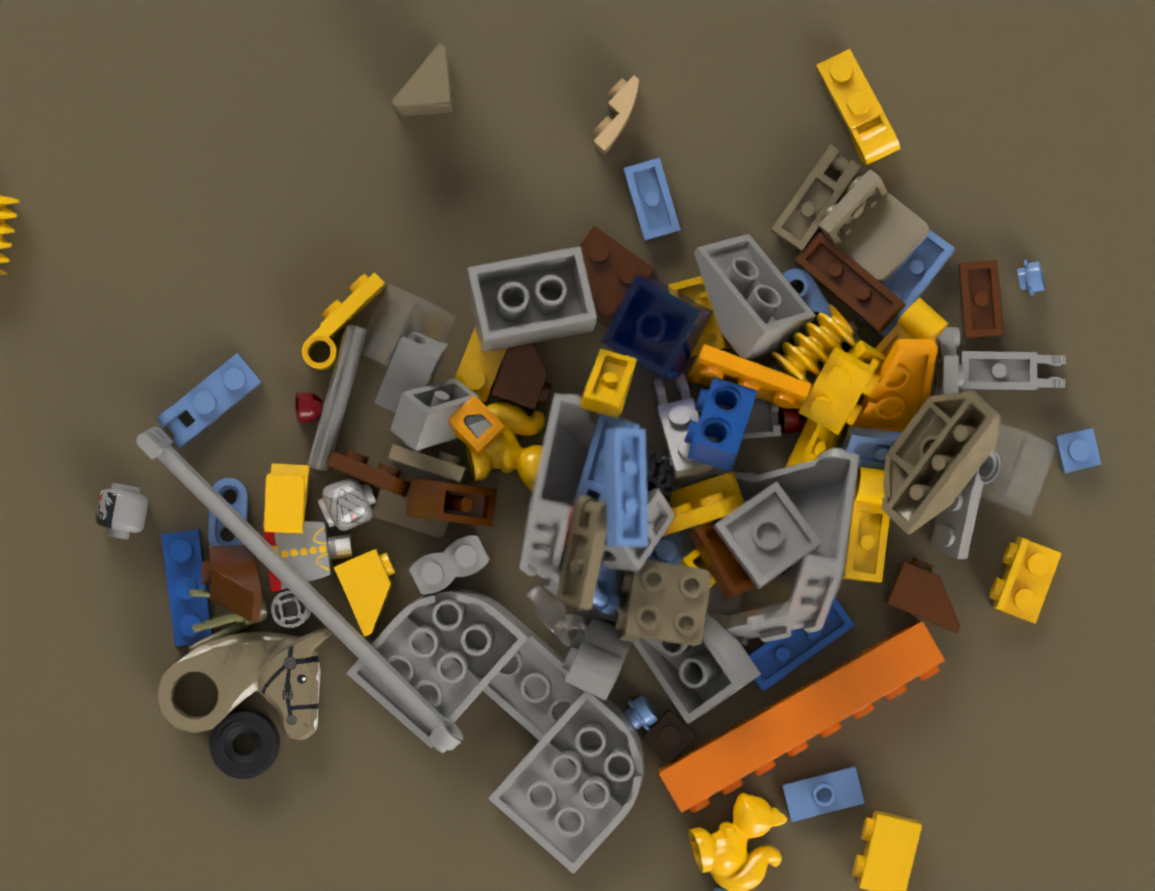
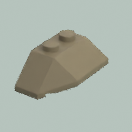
[882,391,1000,534]

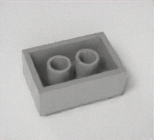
[466,246,597,353]

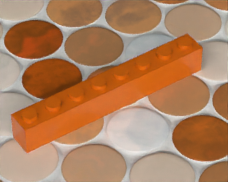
[658,620,945,814]

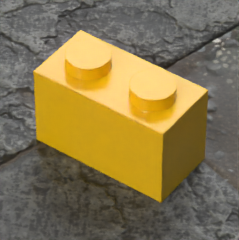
[852,810,922,891]

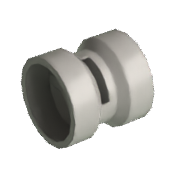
[271,590,311,628]

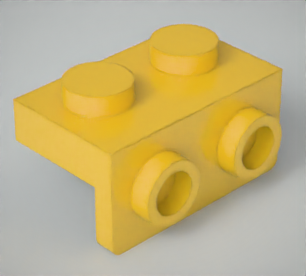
[798,347,880,435]

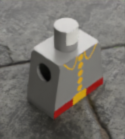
[262,520,353,592]

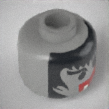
[95,483,149,539]

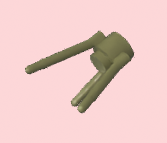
[189,589,267,651]

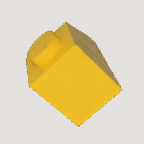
[334,548,396,637]

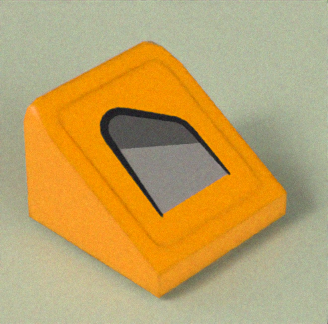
[448,396,506,455]

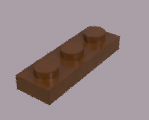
[795,232,906,334]

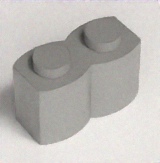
[409,535,491,594]
[562,616,632,700]

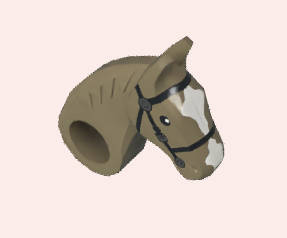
[157,628,331,740]

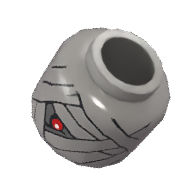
[318,476,377,532]

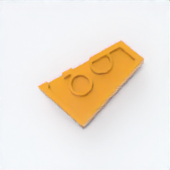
[847,339,937,432]
[686,344,811,409]

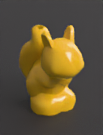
[465,402,545,492]
[689,793,787,891]

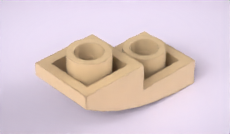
[593,75,639,155]

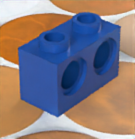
[684,377,757,472]

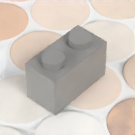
[390,378,481,451]

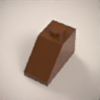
[492,343,552,410]
[406,478,497,527]
[200,545,261,622]
[884,557,961,633]

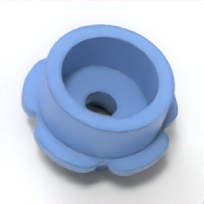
[1017,259,1045,296]
[625,695,659,731]

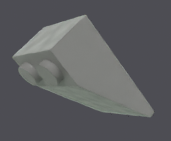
[694,234,816,360]
[633,612,761,724]

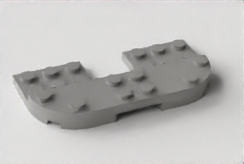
[346,588,645,874]

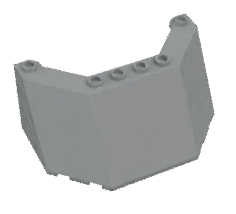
[519,393,859,647]

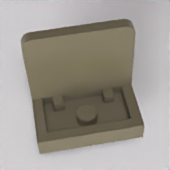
[818,169,930,282]
[373,442,467,538]
[615,560,711,646]

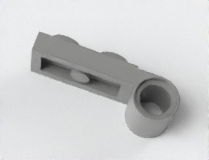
[929,451,1001,559]

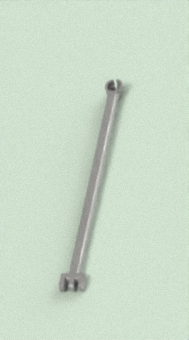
[136,426,464,753]

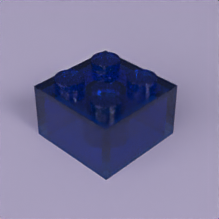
[601,275,713,379]

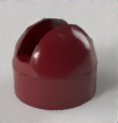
[295,392,323,423]
[778,406,806,433]

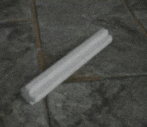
[308,324,367,471]

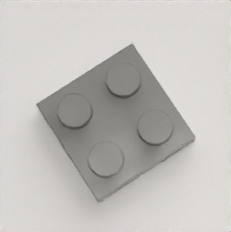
[713,481,822,590]

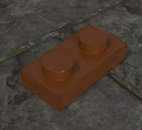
[958,260,1004,339]
[327,449,410,497]

